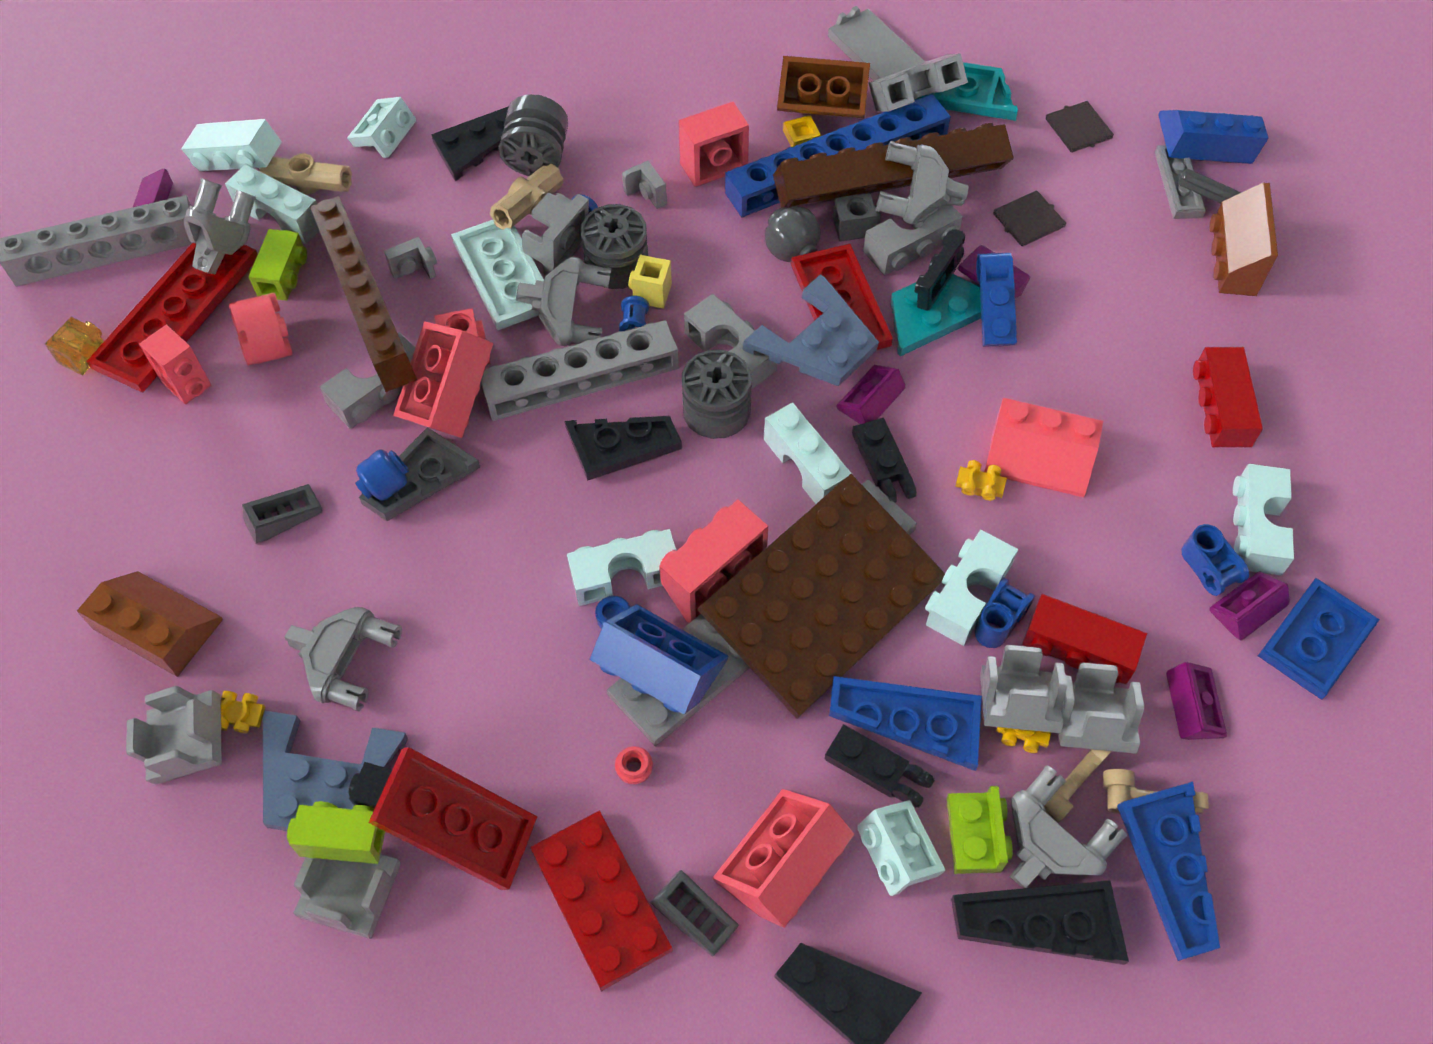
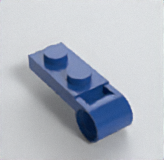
[976,253,1017,347]

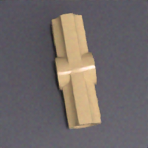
[259,153,352,194]
[489,164,564,230]

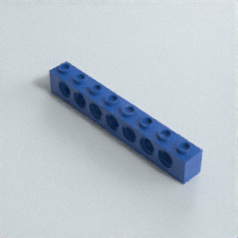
[725,94,951,218]

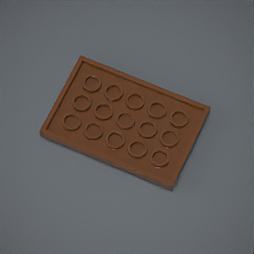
[698,474,945,719]

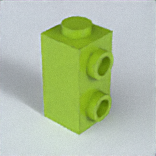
[249,229,307,301]
[287,801,386,864]

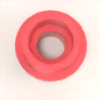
[615,746,653,784]

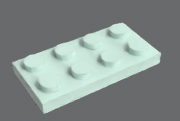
[451,220,544,330]

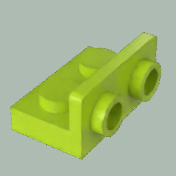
[946,786,1013,874]

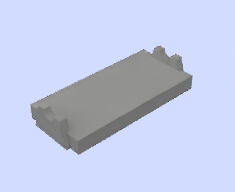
[828,6,925,81]

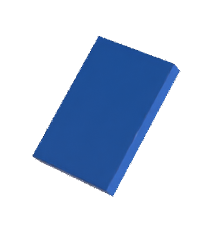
[1258,578,1380,700]

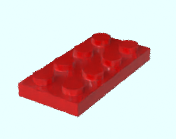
[791,244,893,350]
[368,747,537,890]
[530,810,673,991]

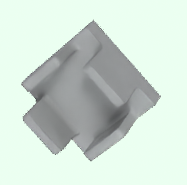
[522,193,589,275]
[980,645,1067,733]
[1058,663,1144,754]
[126,686,222,785]
[293,854,401,939]

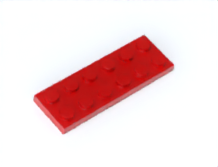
[86,243,258,393]

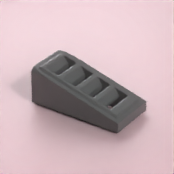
[242,484,322,544]
[650,870,739,956]

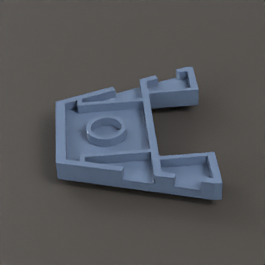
[742,274,879,386]
[263,711,408,831]

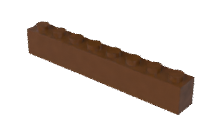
[773,123,1014,208]
[310,196,417,392]

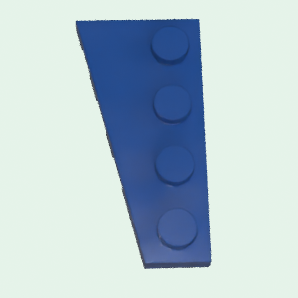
[829,676,982,771]
[1117,782,1220,961]

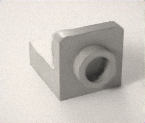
[622,161,667,209]
[384,237,437,279]

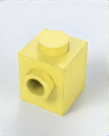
[628,255,672,309]

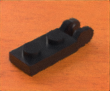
[914,229,965,311]
[852,418,917,503]
[824,724,935,808]

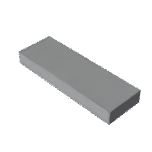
[1155,145,1206,219]

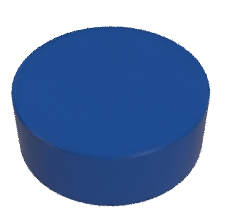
[595,596,630,629]

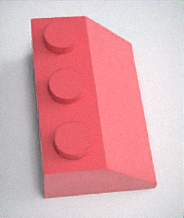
[393,321,493,438]
[984,398,1103,498]
[659,499,768,623]
[713,789,854,928]

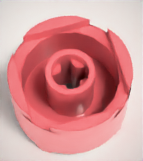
[229,293,293,366]

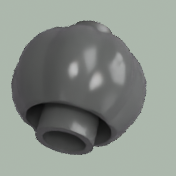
[765,206,821,262]

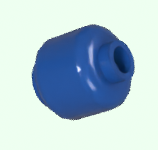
[355,449,409,501]

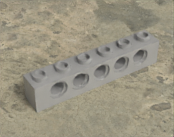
[0,195,193,286]
[480,320,679,421]

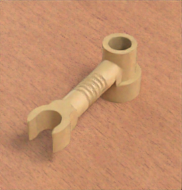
[1044,749,1111,823]
[1103,769,1209,813]

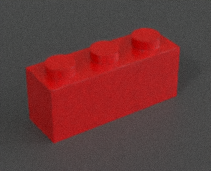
[1193,347,1263,447]
[1022,594,1148,685]

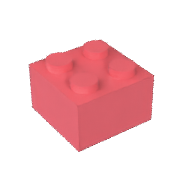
[679,101,749,187]

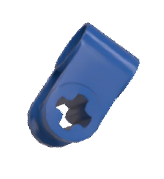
[1181,524,1249,596]
[975,577,1035,648]

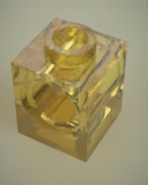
[45,317,104,376]

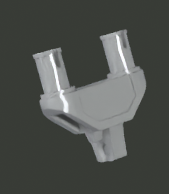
[876,141,969,224]
[184,178,256,274]
[516,257,611,346]
[284,607,402,711]
[1009,765,1127,888]

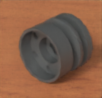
[499,94,568,176]
[581,204,648,289]
[682,350,752,439]

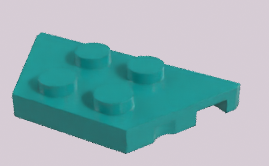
[914,62,1018,121]
[891,274,981,357]

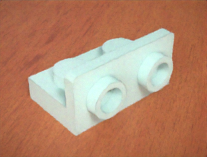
[347,97,416,158]
[857,800,945,896]

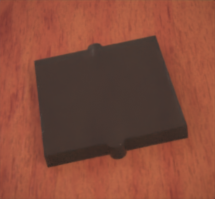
[1045,101,1114,153]
[993,190,1066,247]

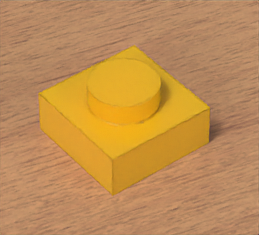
[783,115,821,147]

